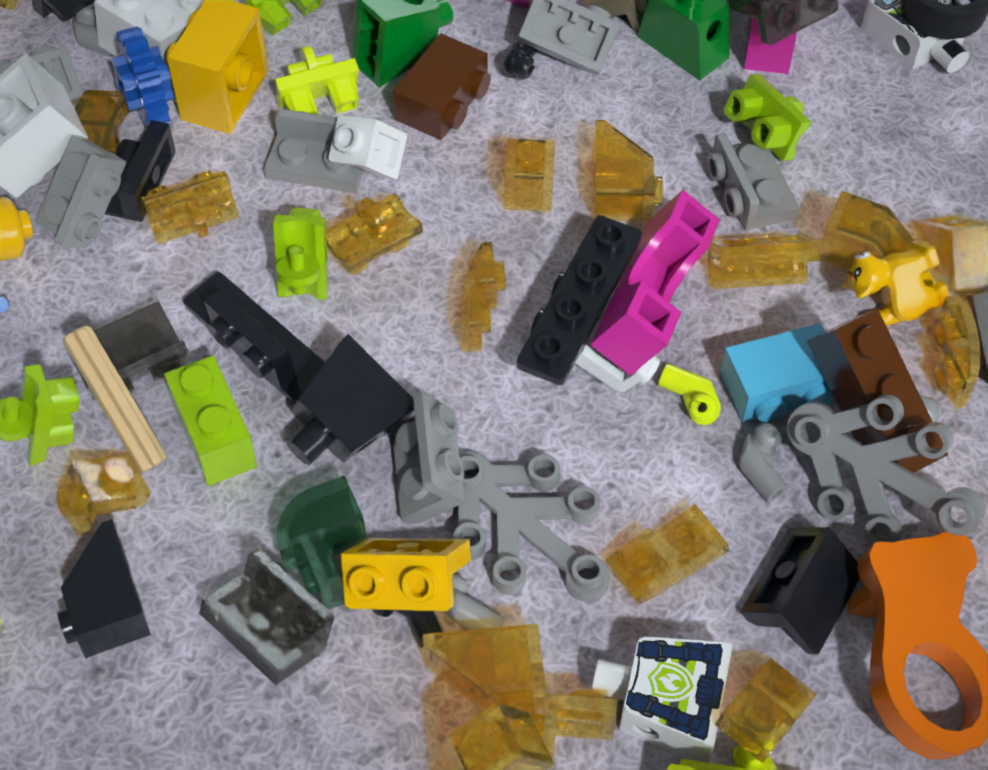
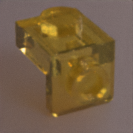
[57,454,151,535]
[530,690,617,769]

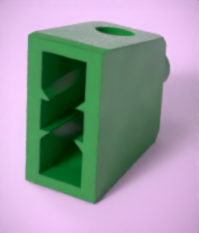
[352,0,453,87]
[637,0,729,81]

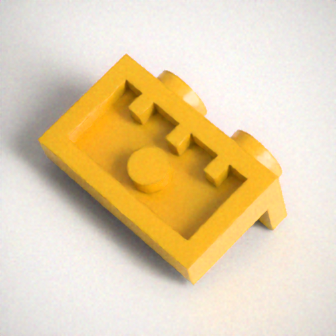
[341,538,471,611]

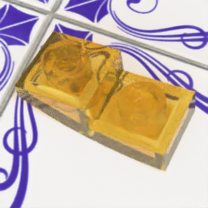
[59,90,130,163]
[461,242,506,352]
[933,293,980,409]
[605,504,730,605]
[715,658,817,764]

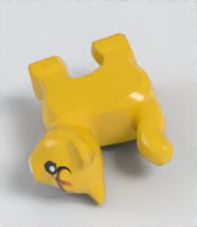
[842,239,951,326]

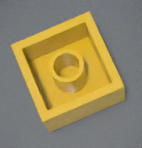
[166,0,269,134]

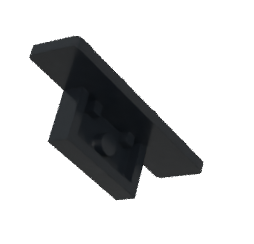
[516,215,642,385]
[183,272,325,405]

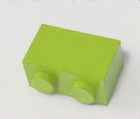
[164,355,257,486]

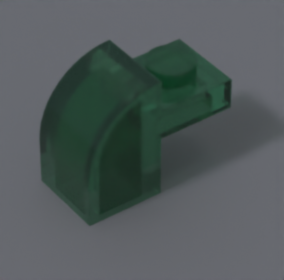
[277,475,366,612]

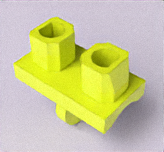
[275,45,359,115]

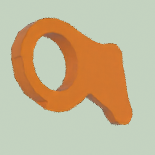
[848,531,988,760]

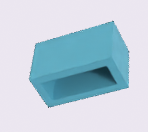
[720,323,835,423]

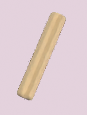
[63,325,166,472]

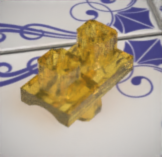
[142,170,239,245]
[326,193,423,275]

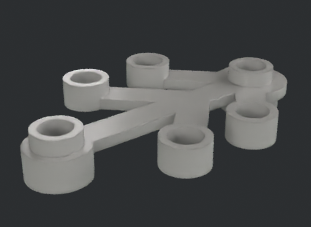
[787,394,985,545]
[453,452,610,602]

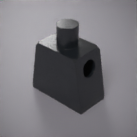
[287,334,415,465]

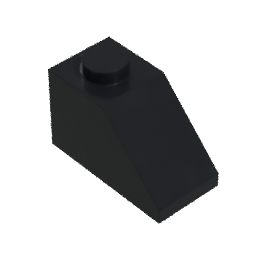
[57,519,151,658]

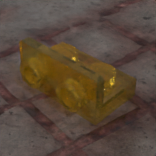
[708,234,820,289]

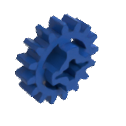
[111,26,175,129]

